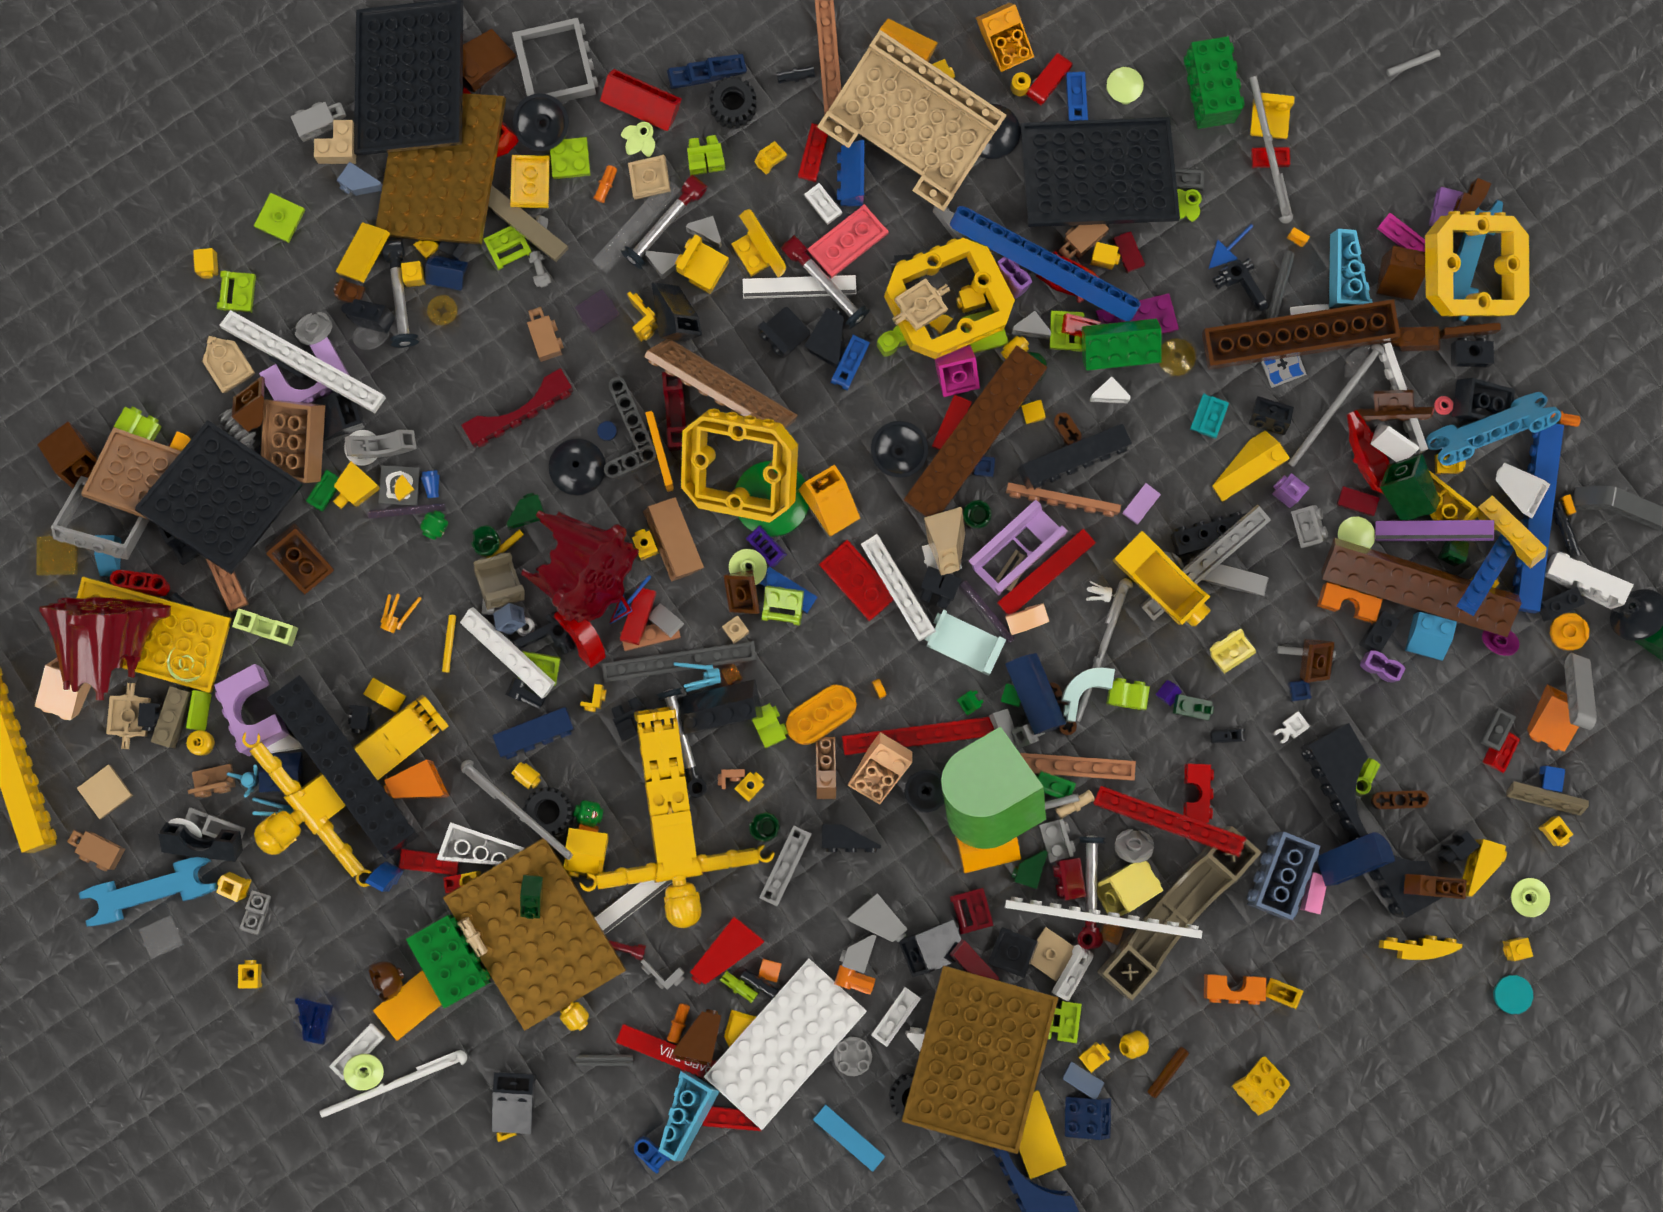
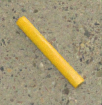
[486,529,524,558]
[442,615,456,673]

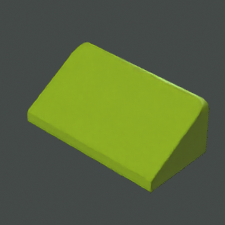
[186,690,212,731]

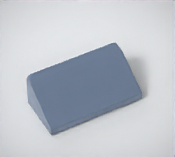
[1061,1062,1104,1099]

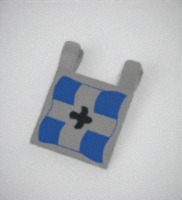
[1261,356,1307,388]

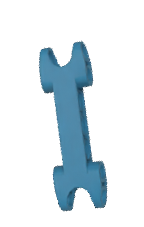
[1433,200,1503,322]
[1425,392,1561,466]
[78,857,218,927]

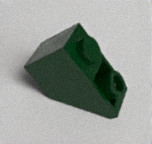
[520,875,543,919]

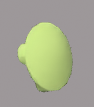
[1106,67,1144,105]
[1338,517,1375,549]

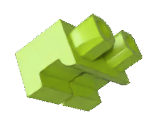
[687,135,725,176]

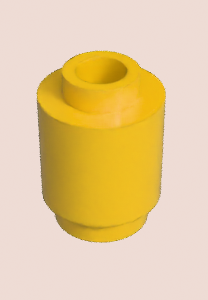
[1010,72,1031,96]
[1001,336,1029,359]
[511,762,541,790]

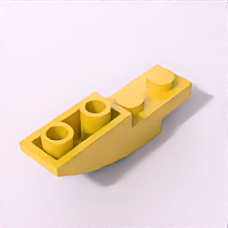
[1379,935,1463,960]

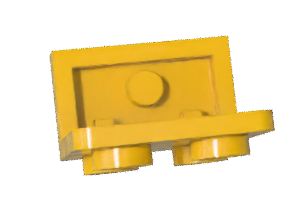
[627,291,658,342]
[1232,1057,1290,1116]

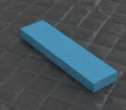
[813,1104,885,1172]

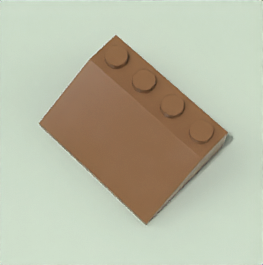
[261,399,325,483]

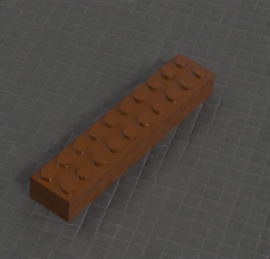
[1202,299,1400,370]
[904,345,1048,517]
[1321,538,1522,637]

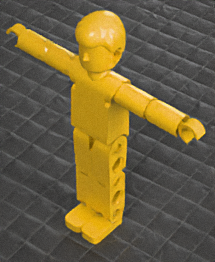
[242,694,449,887]
[579,706,774,928]

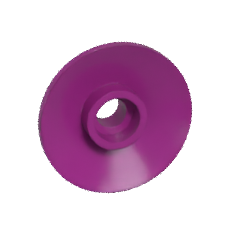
[1482,630,1520,656]

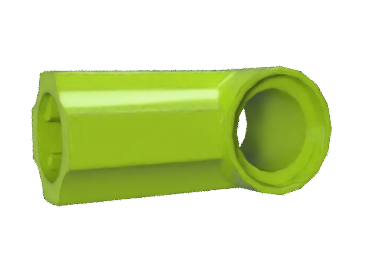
[1356,758,1381,796]

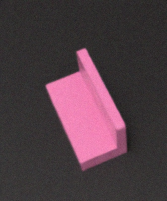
[1300,872,1327,914]

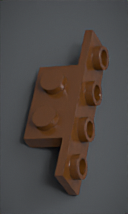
[1357,390,1434,422]

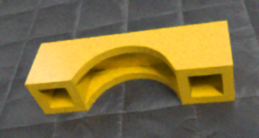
[1478,495,1547,569]

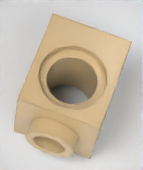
[722,615,749,644]

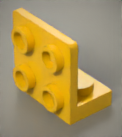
[1250,93,1295,139]

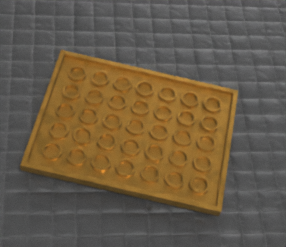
[376,93,506,244]
[443,838,626,1031]
[902,966,1058,1154]

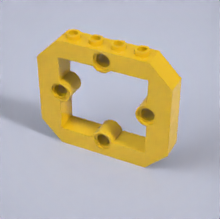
[1425,211,1529,316]
[884,238,1015,359]
[681,409,798,523]

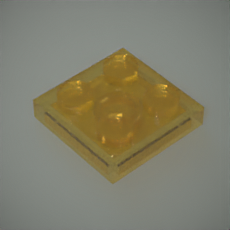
[36,536,78,576]

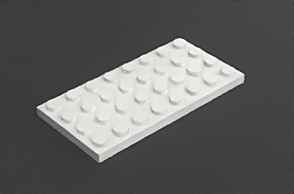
[704,958,867,1130]

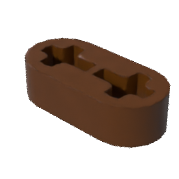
[1054,412,1082,445]

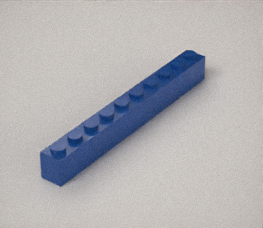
[1513,424,1564,613]

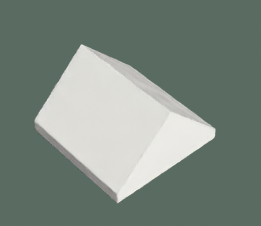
[1371,424,1420,462]

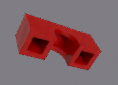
[1183,764,1214,823]

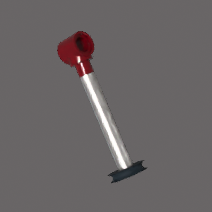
[621,175,708,270]
[780,235,870,329]
[1078,835,1107,949]

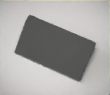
[1479,708,1516,751]

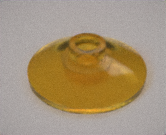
[1159,338,1196,376]

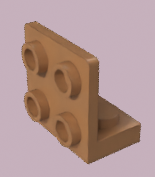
[188,764,236,798]

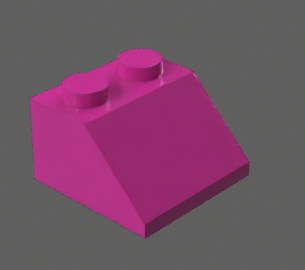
[935,346,980,397]

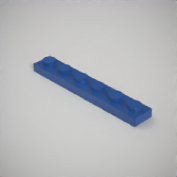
[1456,534,1514,616]

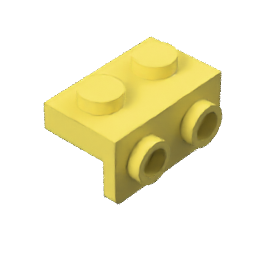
[1210,629,1256,674]

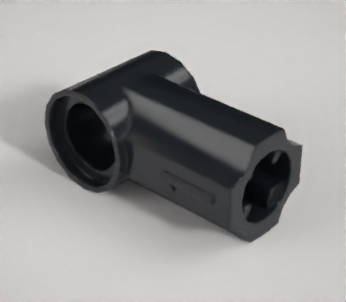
[505,677,546,709]

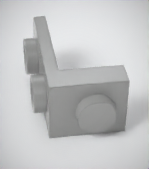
[640,958,685,990]

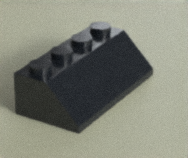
[680,679,763,734]

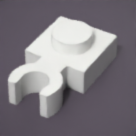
[1273,711,1310,743]

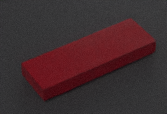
[950,939,1000,981]

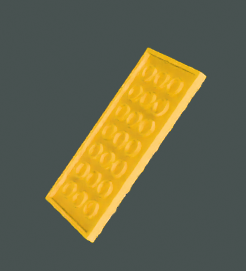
[76,577,232,693]

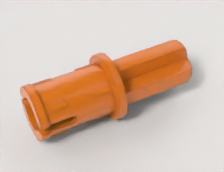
[593,165,617,203]
[1550,411,1581,427]
[667,1003,690,1043]

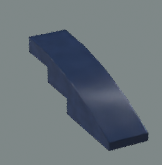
[667,54,747,89]

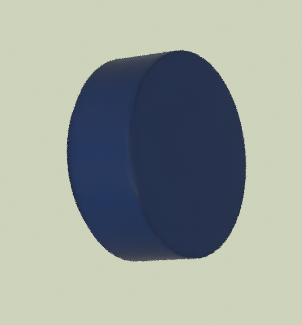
[597,421,617,441]

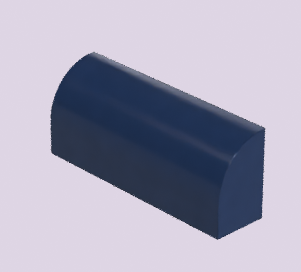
[1005,653,1066,735]
[1317,832,1395,886]

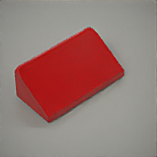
[1483,732,1520,773]

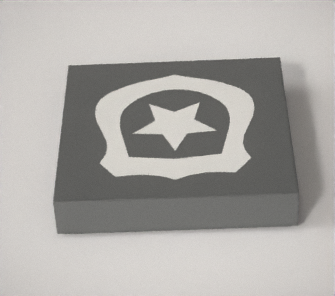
[378,465,421,506]

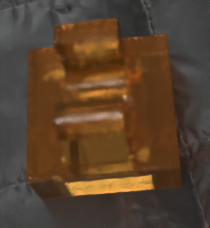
[1101,923,1125,946]

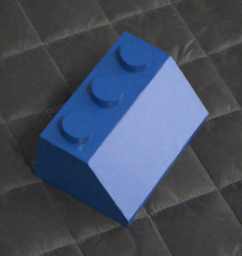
[837,140,864,206]

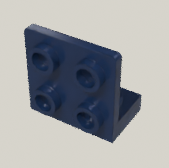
[1065,1097,1111,1140]

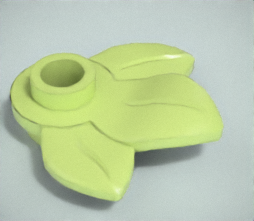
[621,122,655,157]

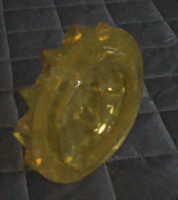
[427,295,458,326]

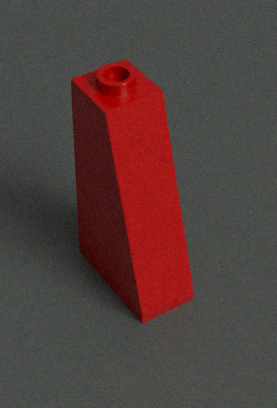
[690,916,765,985]

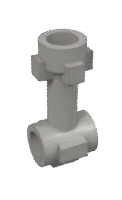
[529,251,552,288]

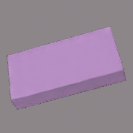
[1122,483,1161,525]

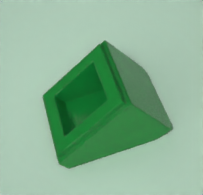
[1000,683,1021,708]

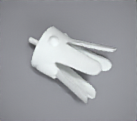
[1086,581,1115,602]

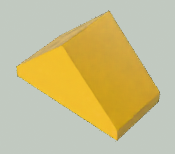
[363,678,407,713]
[1266,978,1304,1009]

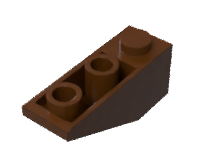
[1404,874,1467,899]

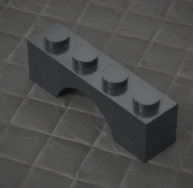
[158,822,243,862]

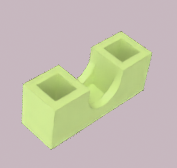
[232,608,298,646]

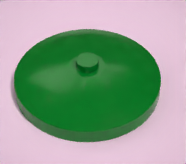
[735,461,809,537]

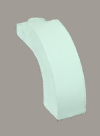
[1061,667,1115,722]

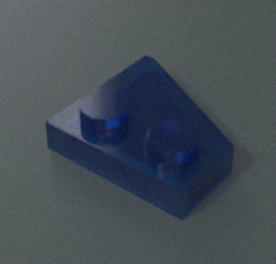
[295,998,333,1045]

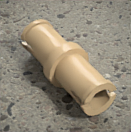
[1055,790,1095,819]
[457,917,488,957]

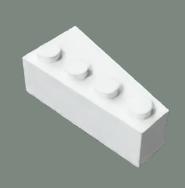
[1545,552,1634,609]
[437,822,525,865]

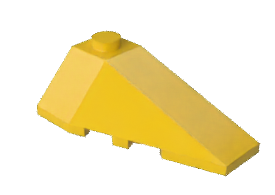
[1212,430,1290,502]
[1429,471,1479,521]

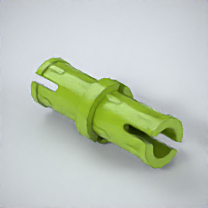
[720,971,758,1003]

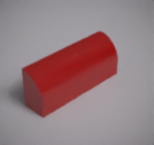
[600,69,682,131]

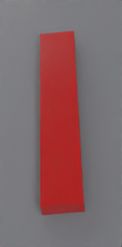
[997,529,1096,615]

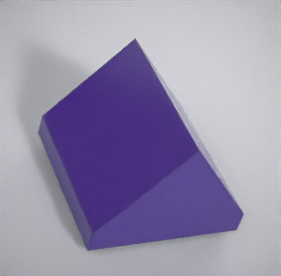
[1155,680,1182,707]

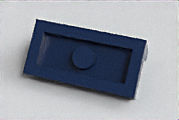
[425,255,468,291]

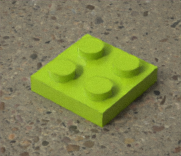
[550,137,591,179]

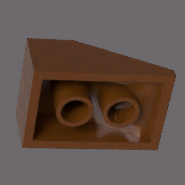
[463,29,517,93]
[265,523,334,595]

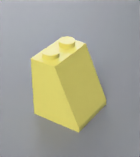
[1097,861,1164,916]

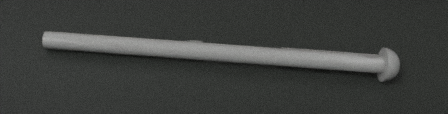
[1249,76,1293,224]
[1288,344,1384,468]
[1076,578,1133,722]
[461,760,573,860]

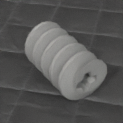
[218,408,256,447]

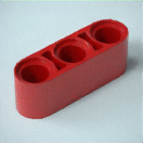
[1026,53,1073,106]
[110,570,170,597]

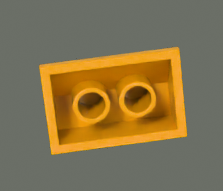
[878,18,938,62]
[955,836,1021,873]

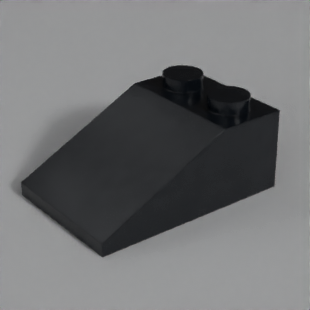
[1452,378,1515,422]

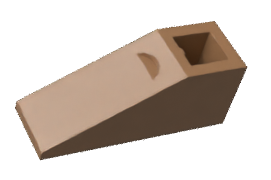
[816,737,836,799]

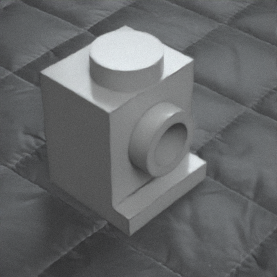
[1011,723,1045,749]

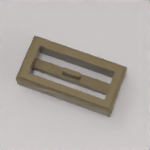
[995,550,1027,592]

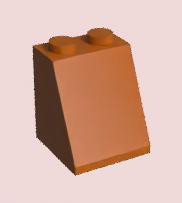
[1527,684,1579,752]
[384,759,449,799]

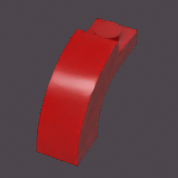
[554,612,606,668]

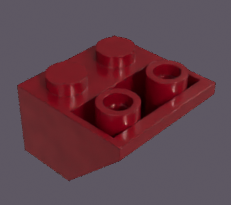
[1053,858,1086,900]

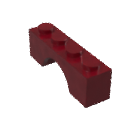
[662,372,686,451]

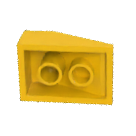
[1462,839,1507,897]

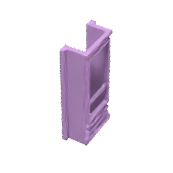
[969,500,1068,595]

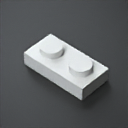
[804,183,842,225]

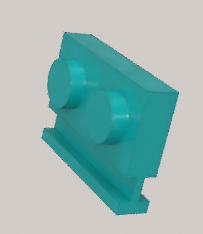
[1190,393,1229,439]

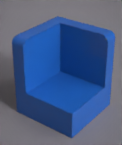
[1539,766,1565,793]

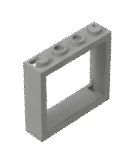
[512,18,598,102]
[51,476,149,560]
[759,825,811,906]

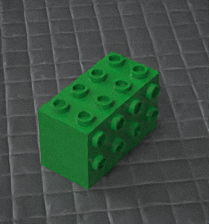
[1184,36,1244,129]
[406,915,492,1009]

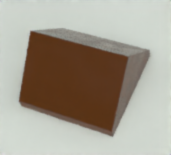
[723,570,760,614]
[1300,639,1335,683]

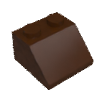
[232,376,265,432]

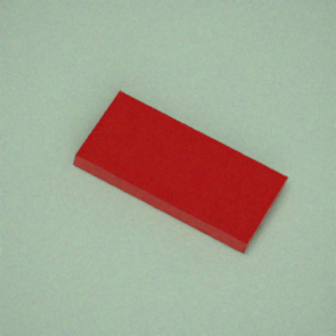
[819,540,894,622]

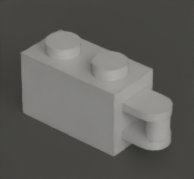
[290,102,346,142]

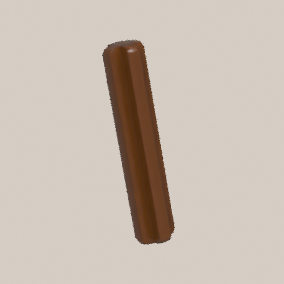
[1148,1047,1189,1098]

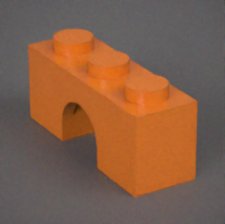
[1317,582,1383,623]
[1204,974,1266,1005]

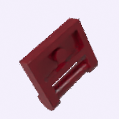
[949,888,994,935]

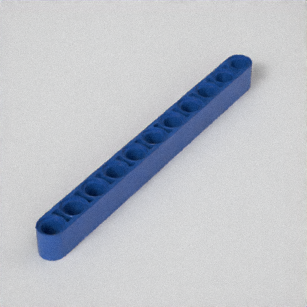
[950,206,1141,321]

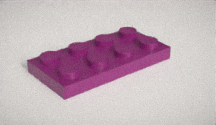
[1096,293,1179,335]

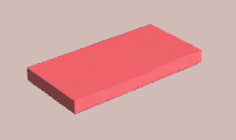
[807,204,889,279]

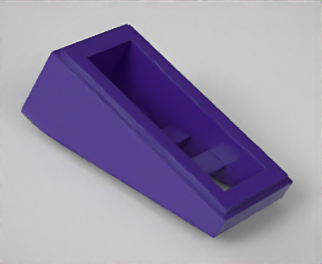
[746,526,787,567]

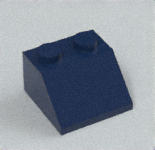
[259,752,303,793]

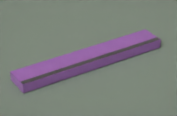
[1375,520,1495,541]

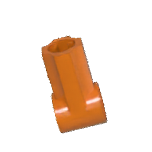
[834,965,876,995]

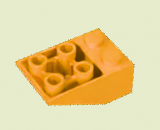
[976,3,1034,72]
[798,464,860,537]

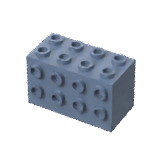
[1246,832,1320,920]

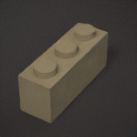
[151,686,192,749]

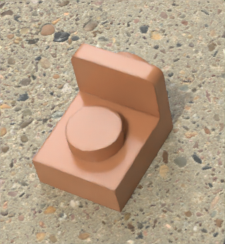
[718,769,745,790]

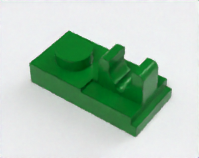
[1036,771,1076,798]

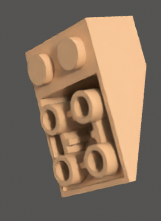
[848,732,912,805]

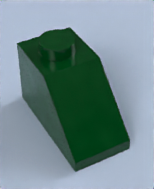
[507,493,545,530]
[1438,541,1469,567]
[1011,850,1048,889]

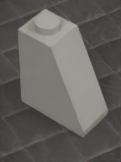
[847,893,908,942]

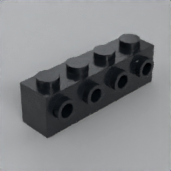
[1171,511,1247,557]

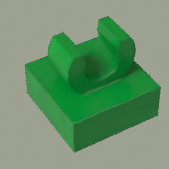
[957,690,984,716]

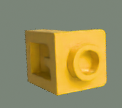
[754,141,787,174]
[1435,454,1466,474]
[1078,1042,1111,1073]

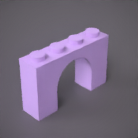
[259,337,350,403]
[214,664,290,756]

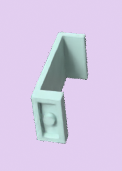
[925,610,1006,676]

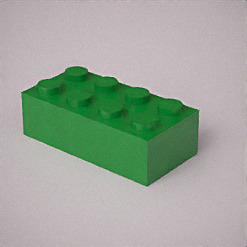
[1082,319,1162,371]

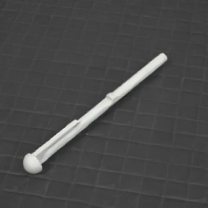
[320,1050,467,1118]

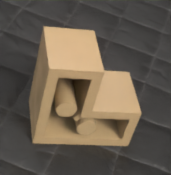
[314,120,356,164]

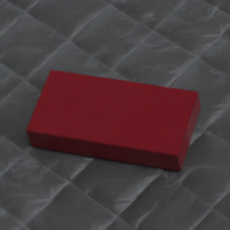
[1113,231,1145,273]
[1337,486,1379,517]

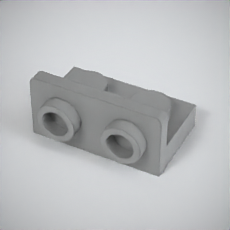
[1291,505,1328,548]
[1039,819,1076,863]

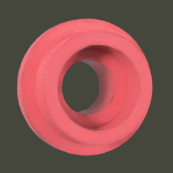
[1434,396,1453,415]

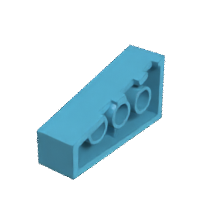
[1329,229,1373,308]
[659,1071,720,1161]

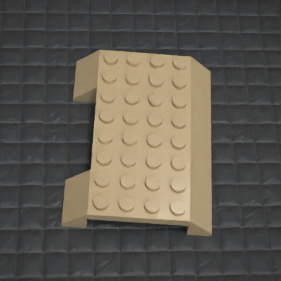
[817,30,1006,212]

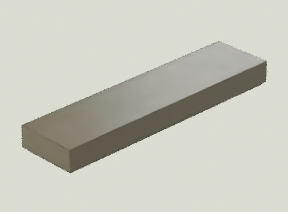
[1506,781,1589,816]

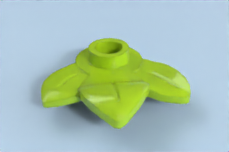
[1177,189,1202,222]

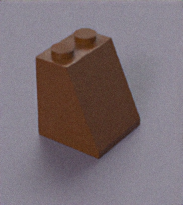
[1376,246,1425,301]
[37,421,99,489]
[672,1009,721,1066]

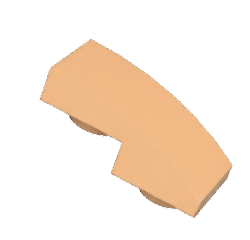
[1006,603,1049,635]

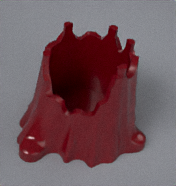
[521,510,639,623]
[39,597,171,700]

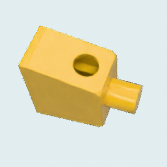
[333,461,380,509]

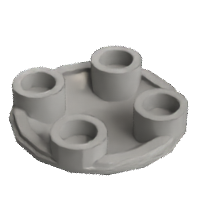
[833,1037,872,1076]

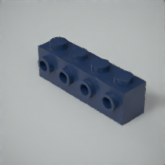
[492,707,575,760]

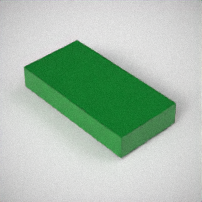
[306,469,339,512]

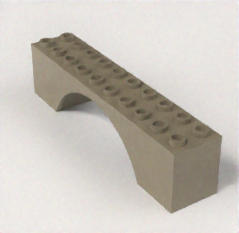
[1097,826,1262,1001]

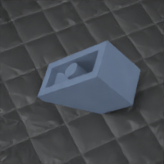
[337,162,383,196]

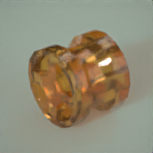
[720,663,743,686]

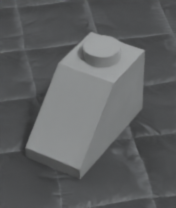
[839,934,876,973]

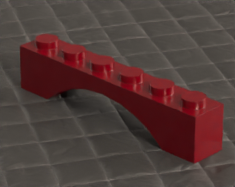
[461,368,574,448]

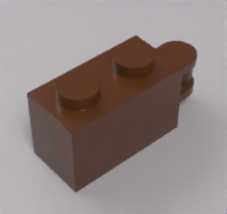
[1388,326,1441,351]

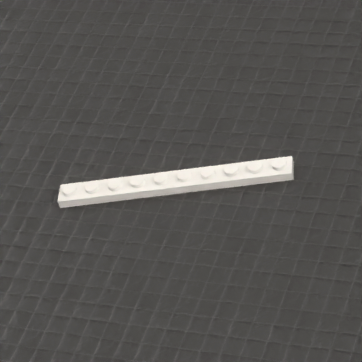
[220,310,386,413]
[1005,897,1202,939]

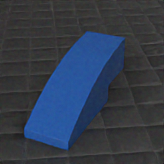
[365,862,404,892]

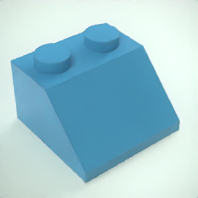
[1405,612,1457,661]

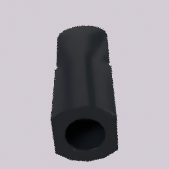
[1210,729,1246,744]

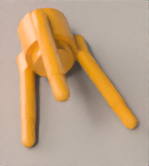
[380,594,421,633]

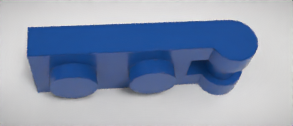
[1066,72,1088,121]
[830,335,870,391]

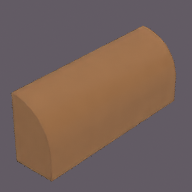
[643,497,704,582]

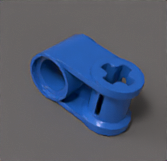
[634,1137,670,1174]

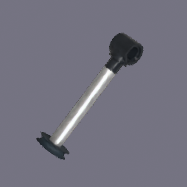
[383,239,419,348]
[656,687,707,798]

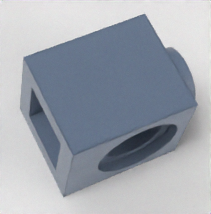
[493,603,526,635]

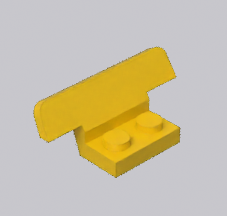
[731,209,786,277]

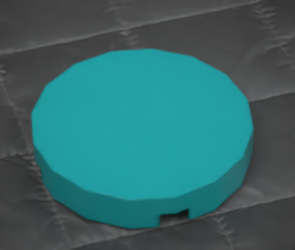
[1493,975,1534,1014]

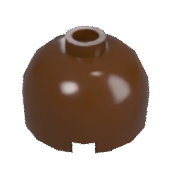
[369,961,404,1002]

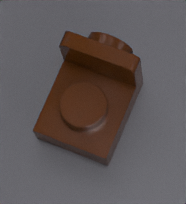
[334,278,365,303]

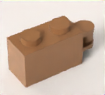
[1058,224,1109,259]
[527,307,564,362]
[67,830,125,871]

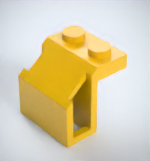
[675,234,729,294]
[564,828,609,881]

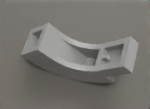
[344,430,417,459]

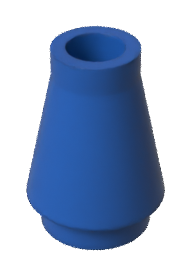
[421,470,440,498]

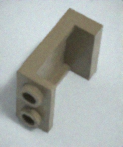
[474,552,525,610]

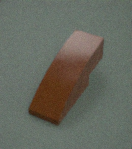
[1453,178,1492,215]

